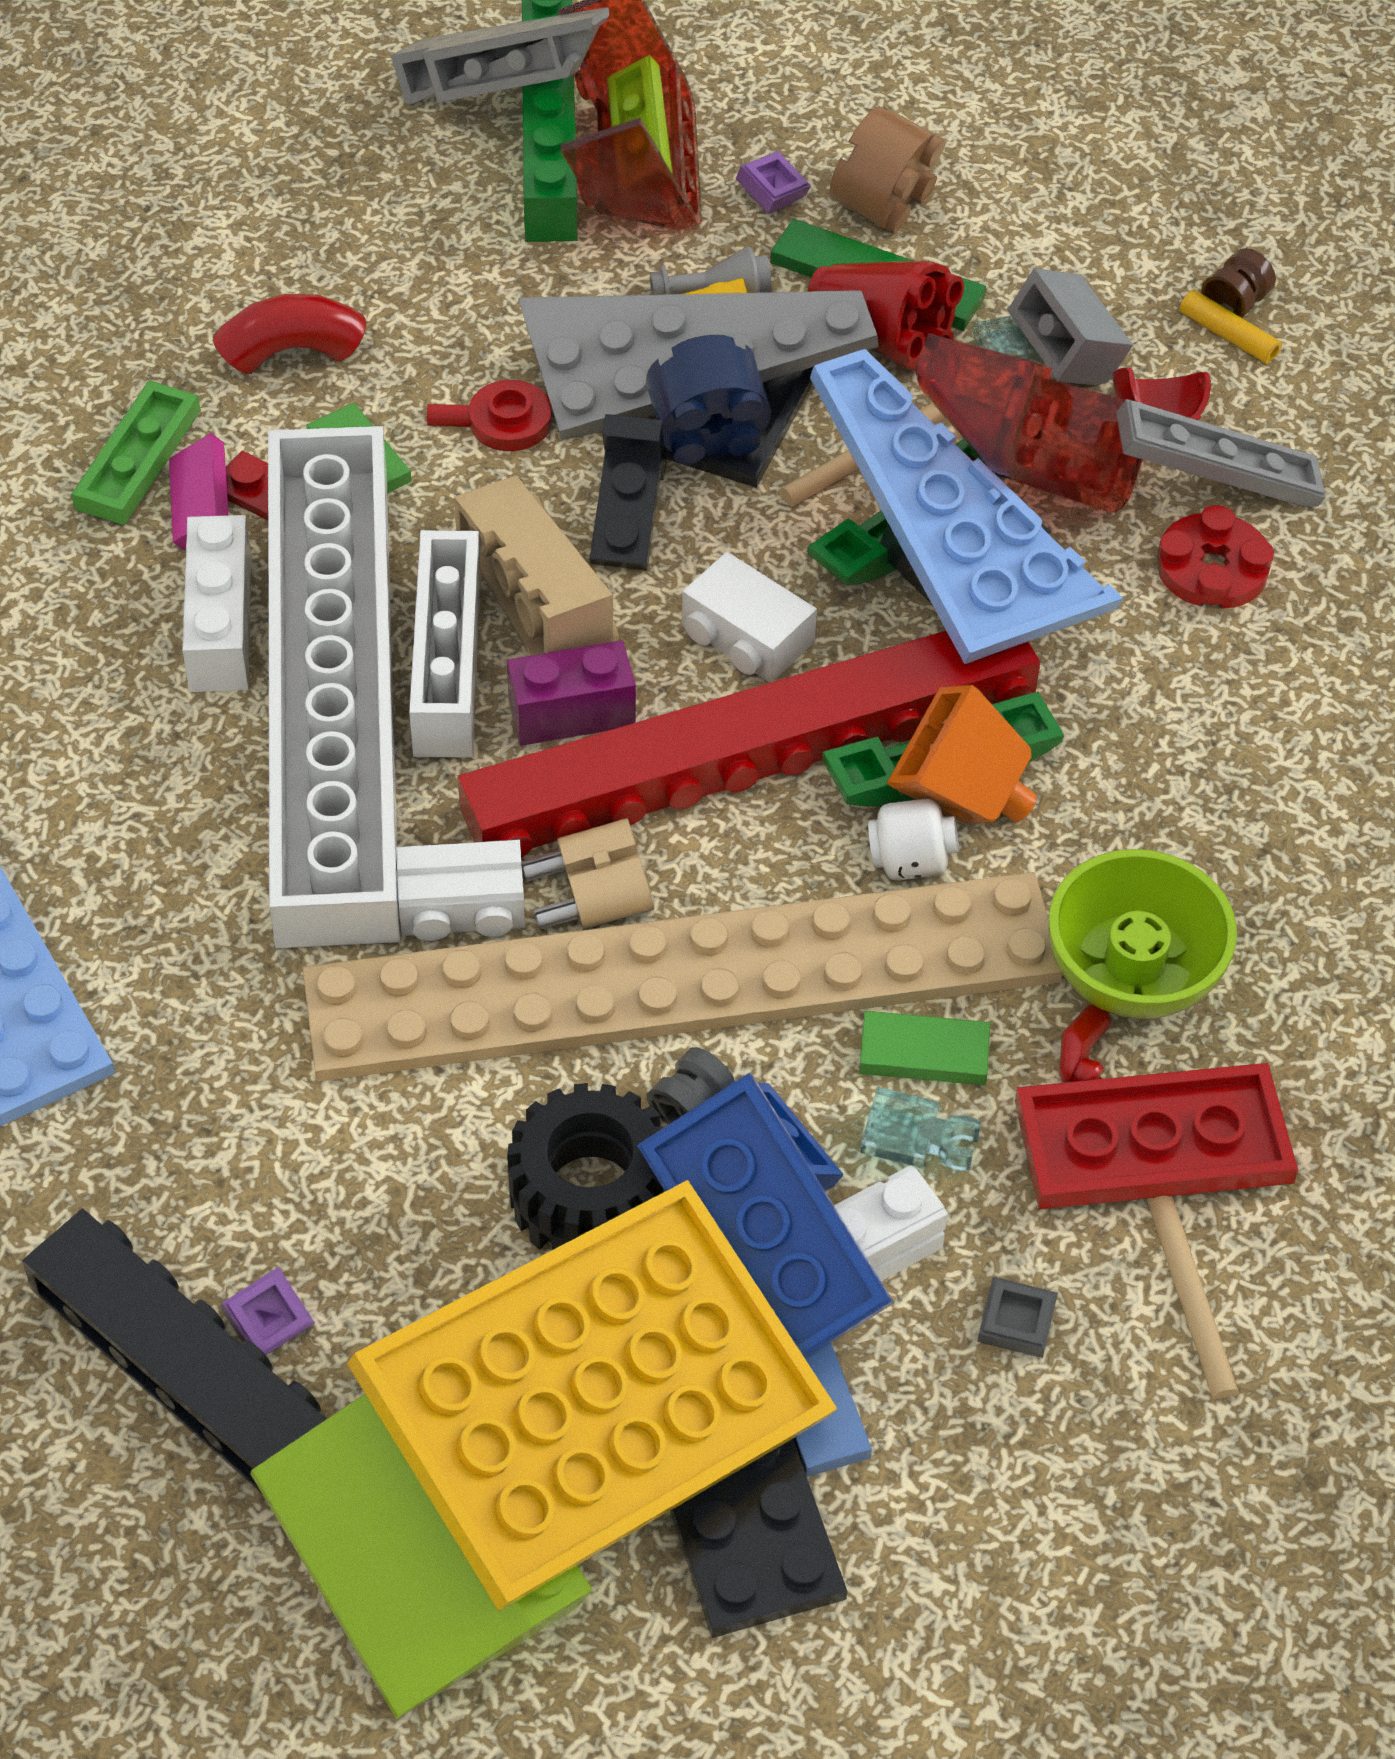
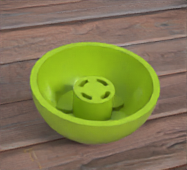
[1049,849,1237,1019]

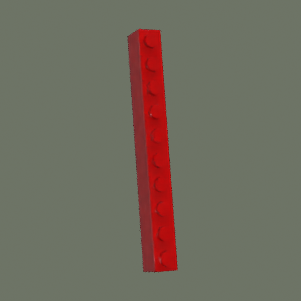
[457,631,1041,858]

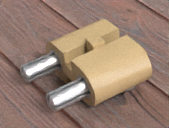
[521,818,655,930]

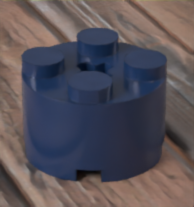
[646,335,771,465]

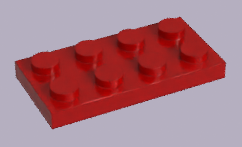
[1015,1063,1298,1210]

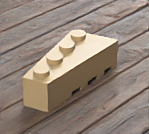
[454,475,619,656]

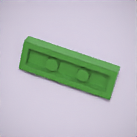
[71,380,201,525]

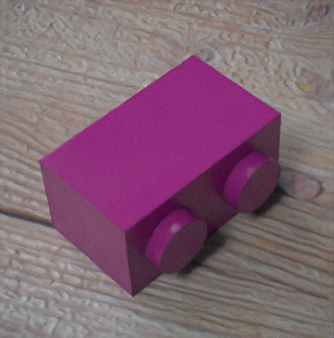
[507,640,636,746]

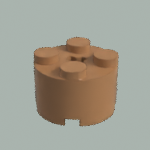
[829,106,946,234]

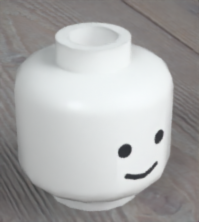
[868,798,959,881]

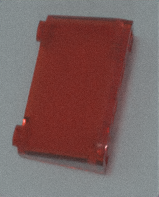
[916,333,1143,513]

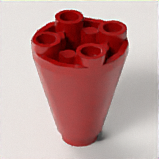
[808,261,964,370]

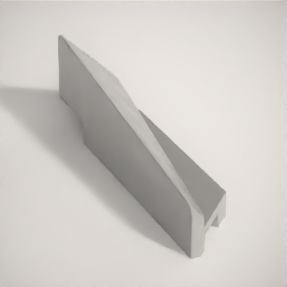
[390,7,609,105]

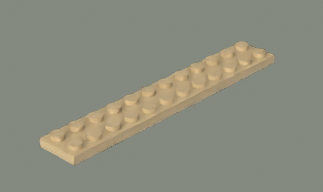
[302,872,1063,1082]

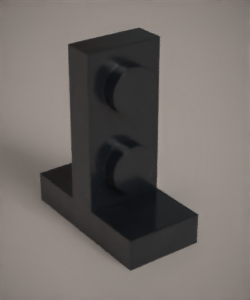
[590,414,667,570]

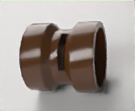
[1201,248,1276,318]

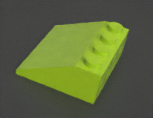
[250,1394,593,1720]

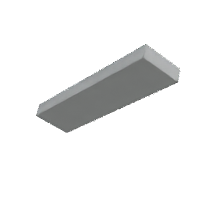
[1116,399,1326,507]

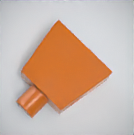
[887,685,1037,823]

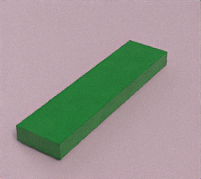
[770,219,986,331]

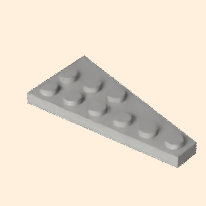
[518,291,879,440]

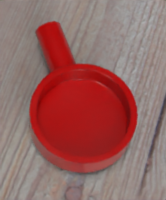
[427,380,552,451]

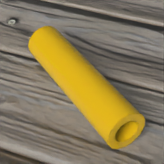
[1179,289,1282,365]

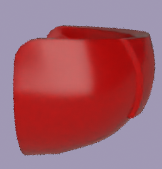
[1112,367,1211,420]

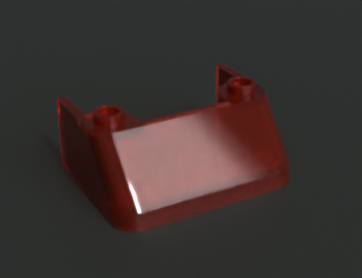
[558,0,702,231]

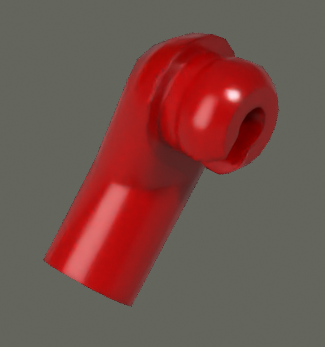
[1059,1005,1111,1083]

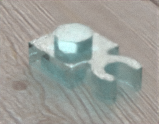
[860,1086,981,1171]

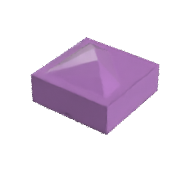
[736,151,811,214]
[219,1267,315,1355]

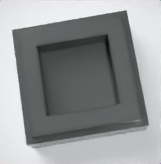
[977,1277,1058,1358]

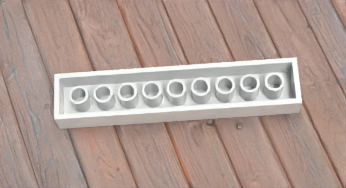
[268,426,400,948]

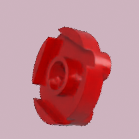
[1157,505,1274,608]

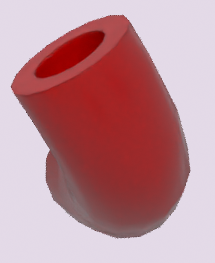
[212,293,366,374]

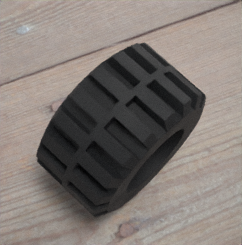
[507,1083,666,1250]

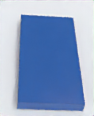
[637,1073,895,1360]

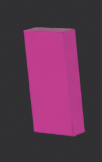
[169,433,229,549]

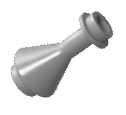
[650,246,772,295]

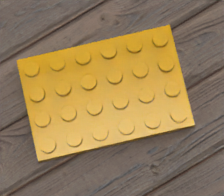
[347,1180,837,1611]

